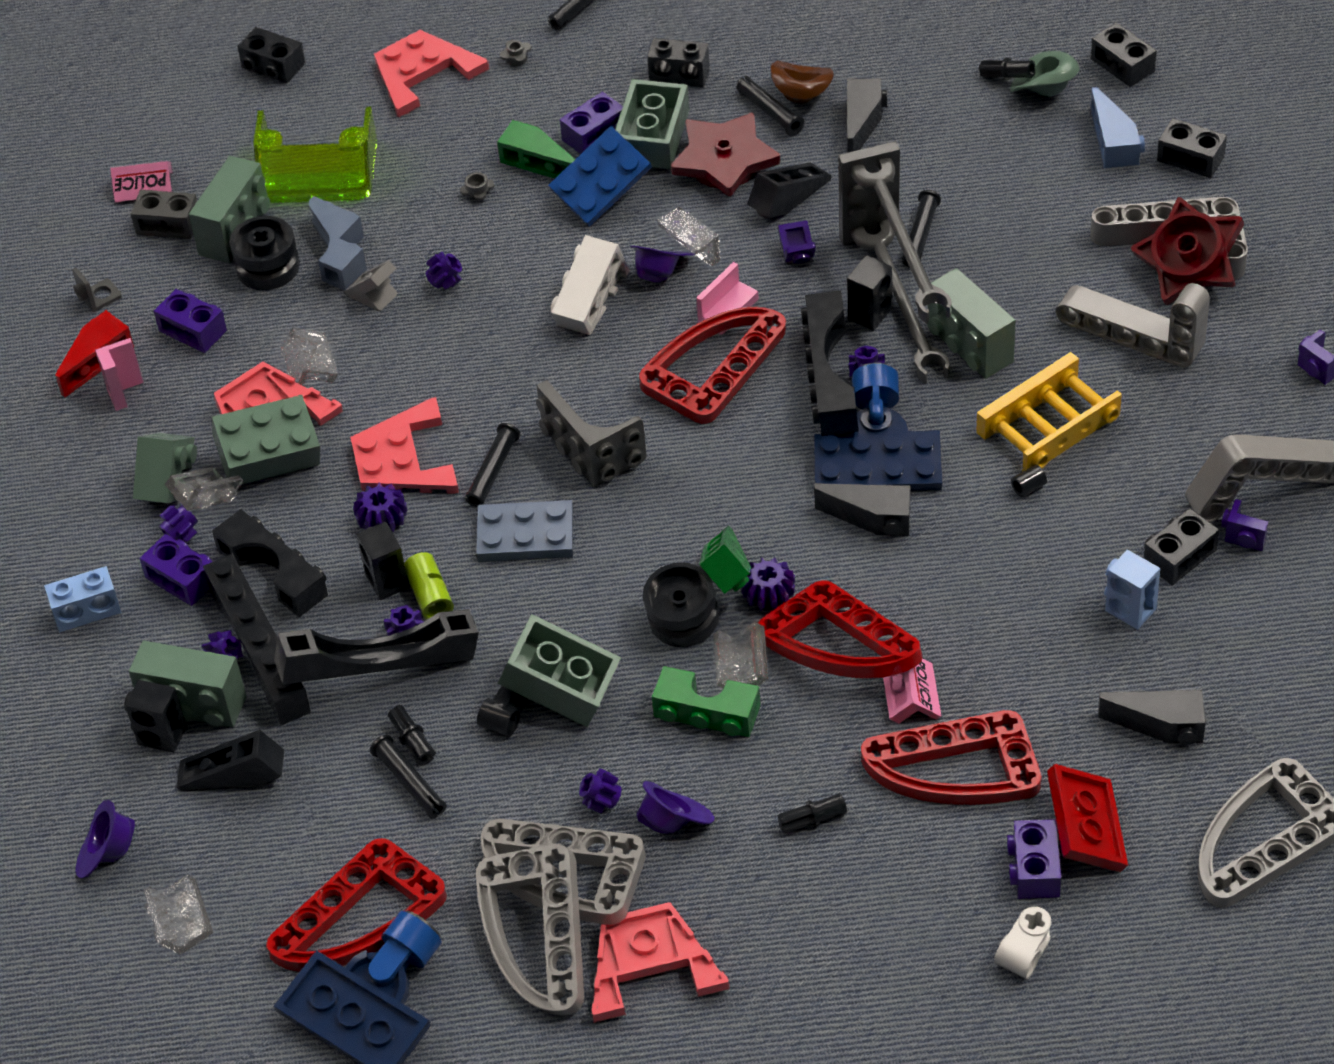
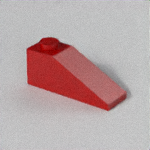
[55,310,135,398]

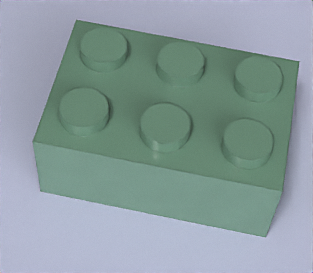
[615,79,690,169]
[189,155,270,264]
[927,268,1016,379]
[212,395,320,487]
[497,614,621,727]
[129,640,247,728]

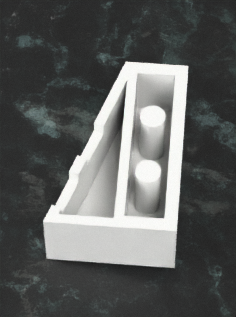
[551,235,630,335]

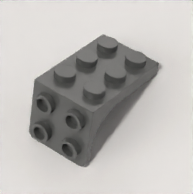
[536,380,647,487]

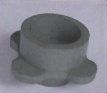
[500,40,532,66]
[460,172,494,200]

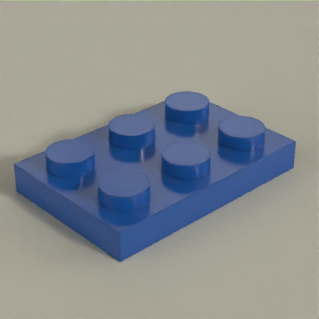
[548,126,652,227]

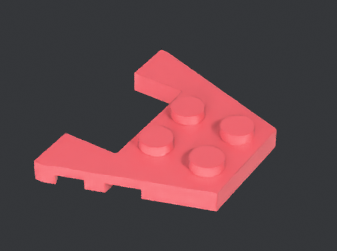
[374,30,489,117]
[214,362,343,426]
[350,397,459,494]
[592,902,729,1022]

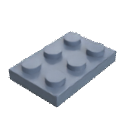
[476,500,573,562]

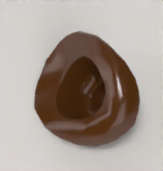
[770,60,834,104]

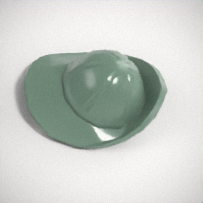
[1010,51,1079,97]

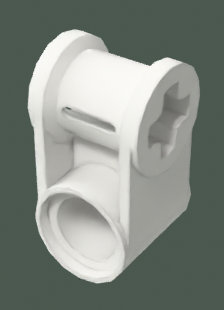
[994,907,1051,979]

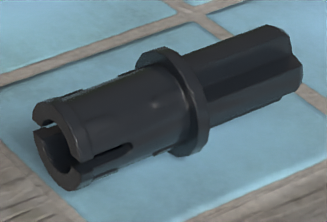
[978,58,1036,80]
[388,705,436,765]
[778,793,847,833]

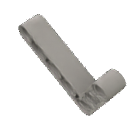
[1090,197,1248,279]
[1055,283,1210,367]
[1185,434,1334,523]

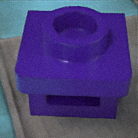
[777,220,816,264]
[1297,329,1334,385]
[1221,499,1269,551]

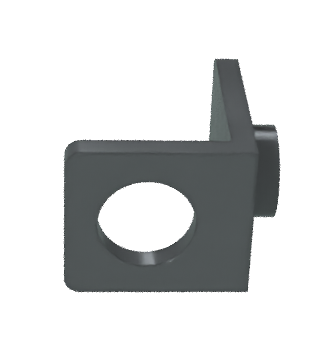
[72,267,122,312]

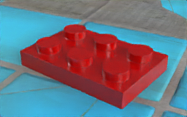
[1047,763,1128,872]

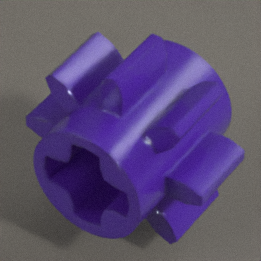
[426,252,462,290]
[848,346,885,377]
[159,505,198,543]
[383,605,424,636]
[201,630,243,659]
[579,768,622,814]

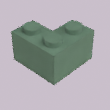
[133,433,197,503]

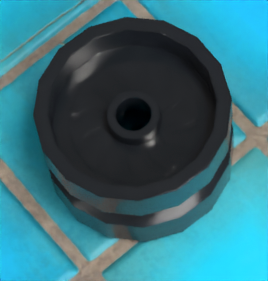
[229,216,300,290]
[643,562,719,647]

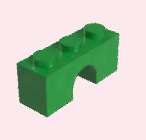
[652,666,761,737]

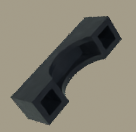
[212,509,328,618]

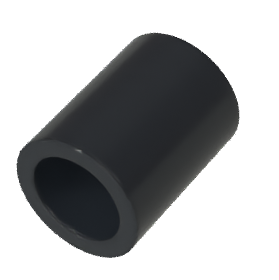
[1011,465,1047,497]

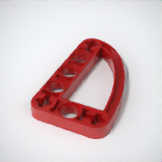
[639,307,786,424]
[757,580,923,678]
[861,710,1041,805]
[266,838,447,972]

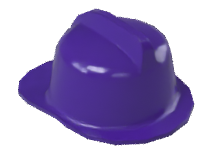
[629,245,695,282]
[636,781,715,833]
[75,799,135,879]

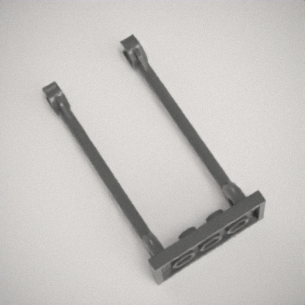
[838,141,952,384]

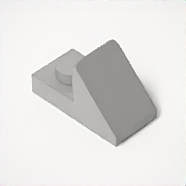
[344,260,397,311]

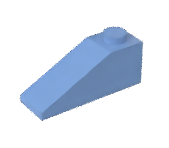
[1090,87,1145,168]

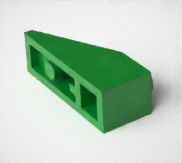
[497,120,575,179]
[699,525,751,594]

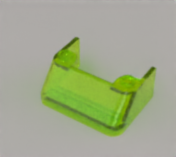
[253,107,377,203]

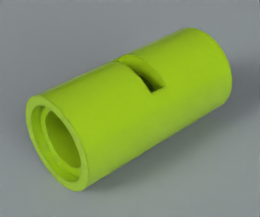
[404,552,454,620]

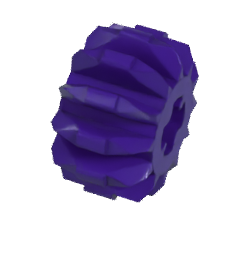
[353,482,408,533]
[741,556,795,612]

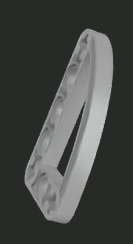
[1198,758,1334,908]
[480,819,646,925]
[476,844,584,1015]

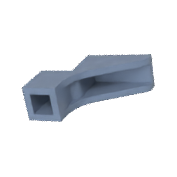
[308,196,367,291]

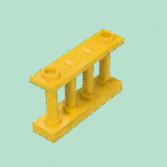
[976,352,1122,472]

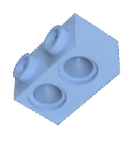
[1104,549,1160,630]
[44,566,121,633]

